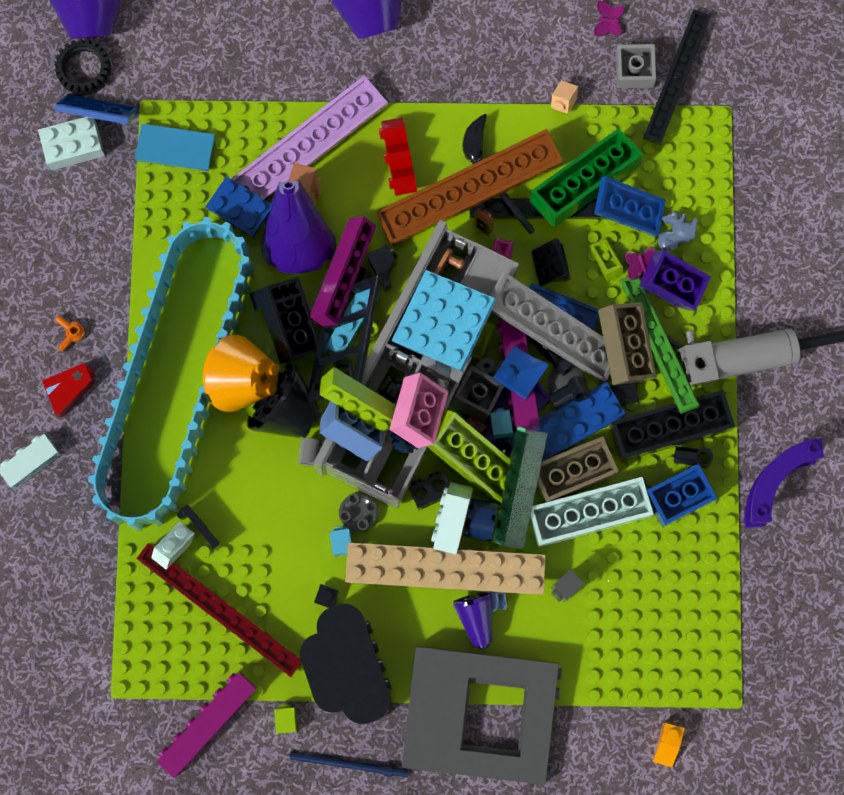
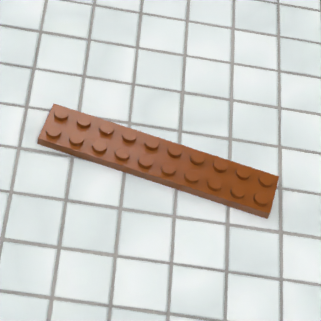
[376,129,563,246]

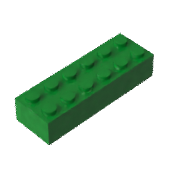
[530,128,643,228]

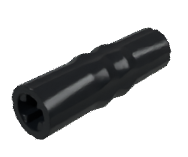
[525,334,575,376]

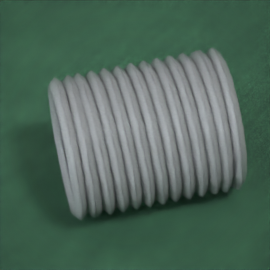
[298,438,322,466]

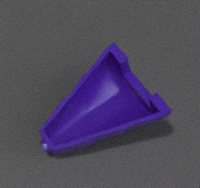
[261,180,336,274]

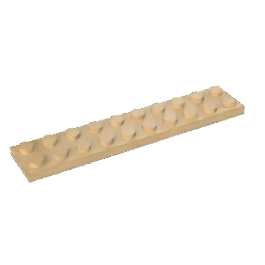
[345,543,545,595]

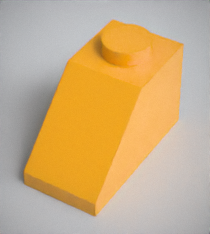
[653,723,685,767]

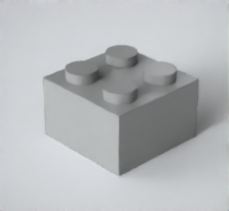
[615,44,656,88]

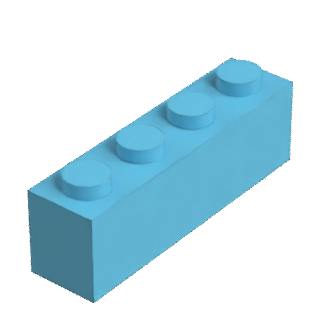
[327,289,381,360]

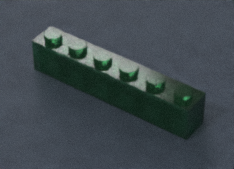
[494,427,548,549]

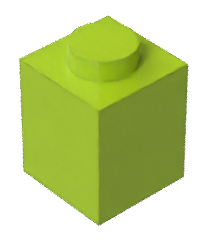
[274,704,297,734]

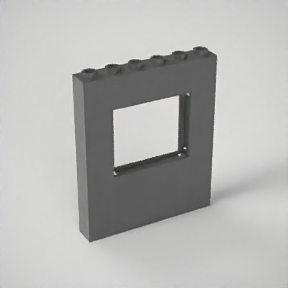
[402,646,562,785]

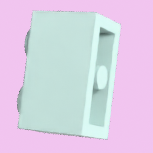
[151,522,195,570]

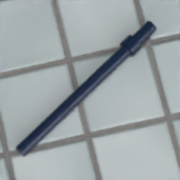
[290,752,409,778]

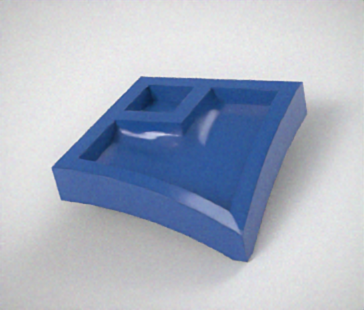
[493,346,549,400]

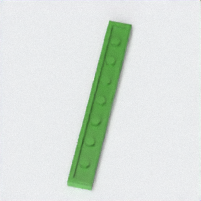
[620,277,699,414]

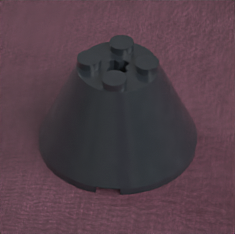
[247,364,322,438]

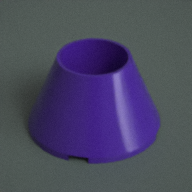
[49,0,121,39]
[331,0,401,39]

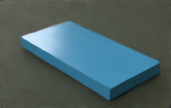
[135,124,216,172]

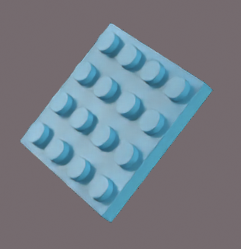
[392,270,497,372]

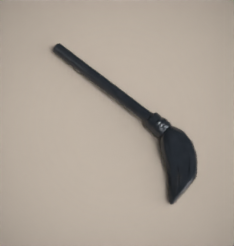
[462,114,535,234]

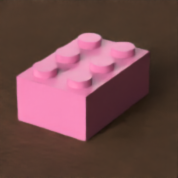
[389,373,448,448]

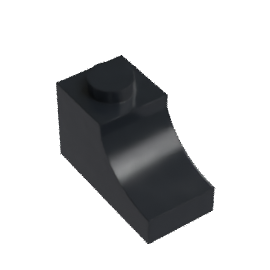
[367,244,398,292]

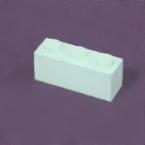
[0,434,61,490]

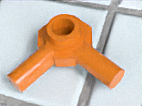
[55,315,86,353]

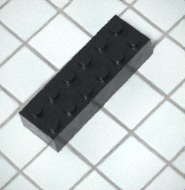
[609,390,735,462]

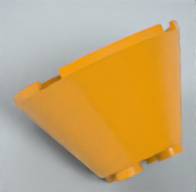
[203,335,279,412]

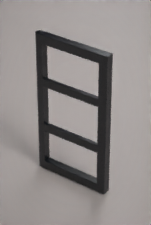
[306,275,381,403]

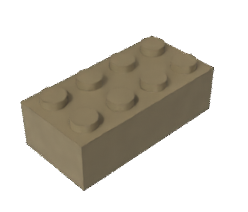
[598,302,657,385]
[530,436,619,503]

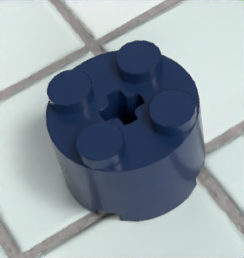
[464,498,498,541]

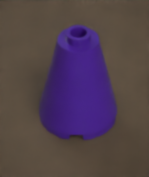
[453,592,492,649]

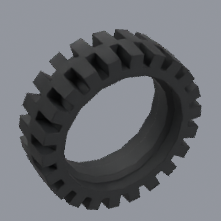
[54,39,111,95]

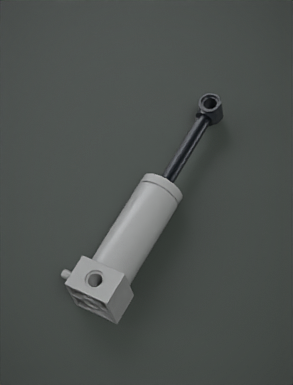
[675,328,844,387]

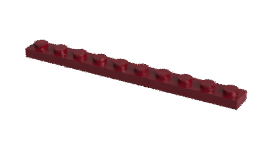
[136,543,302,678]

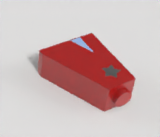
[42,363,96,418]

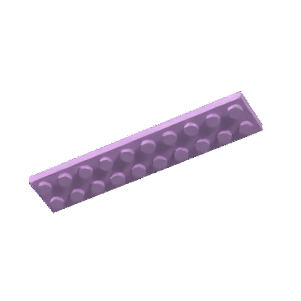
[231,75,388,200]

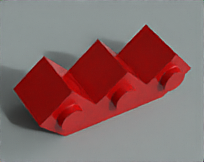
[379,117,417,196]

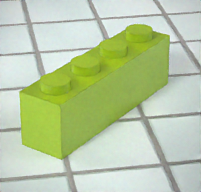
[320,367,396,433]

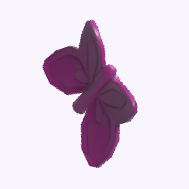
[594,1,624,37]
[625,246,655,280]

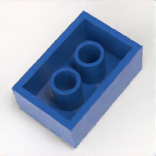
[647,464,717,528]

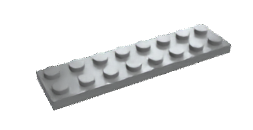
[490,273,610,383]

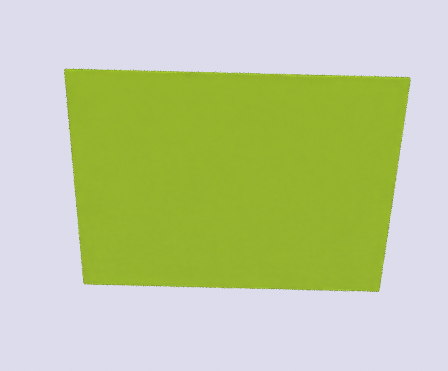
[111,100,742,709]

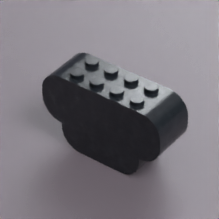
[300,604,392,724]

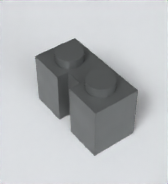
[551,569,584,602]

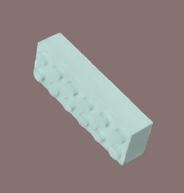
[528,477,654,548]

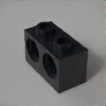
[408,471,450,511]

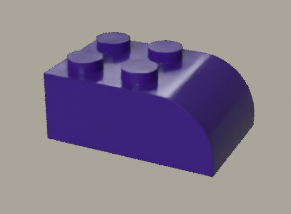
[639,250,711,311]

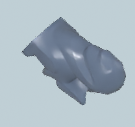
[658,211,697,251]

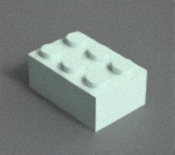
[38,117,105,171]
[431,482,473,554]

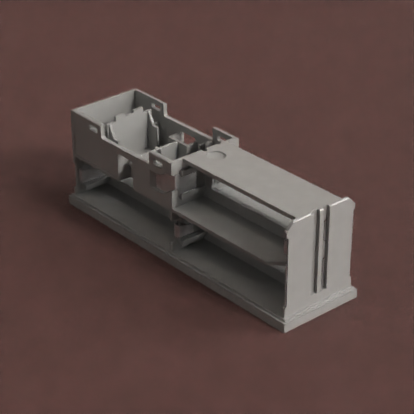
[314,220,519,508]

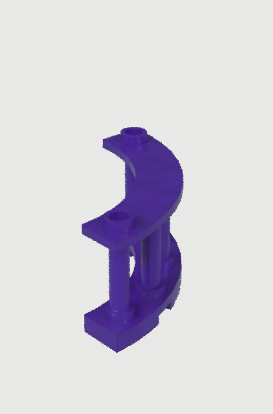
[744,438,824,528]

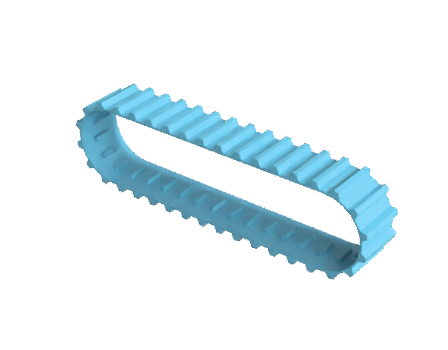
[88,217,254,531]

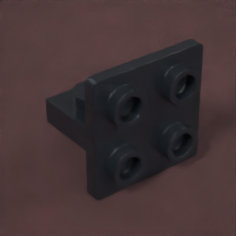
[532,239,571,286]

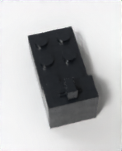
[249,277,319,364]

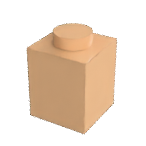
[551,80,578,114]

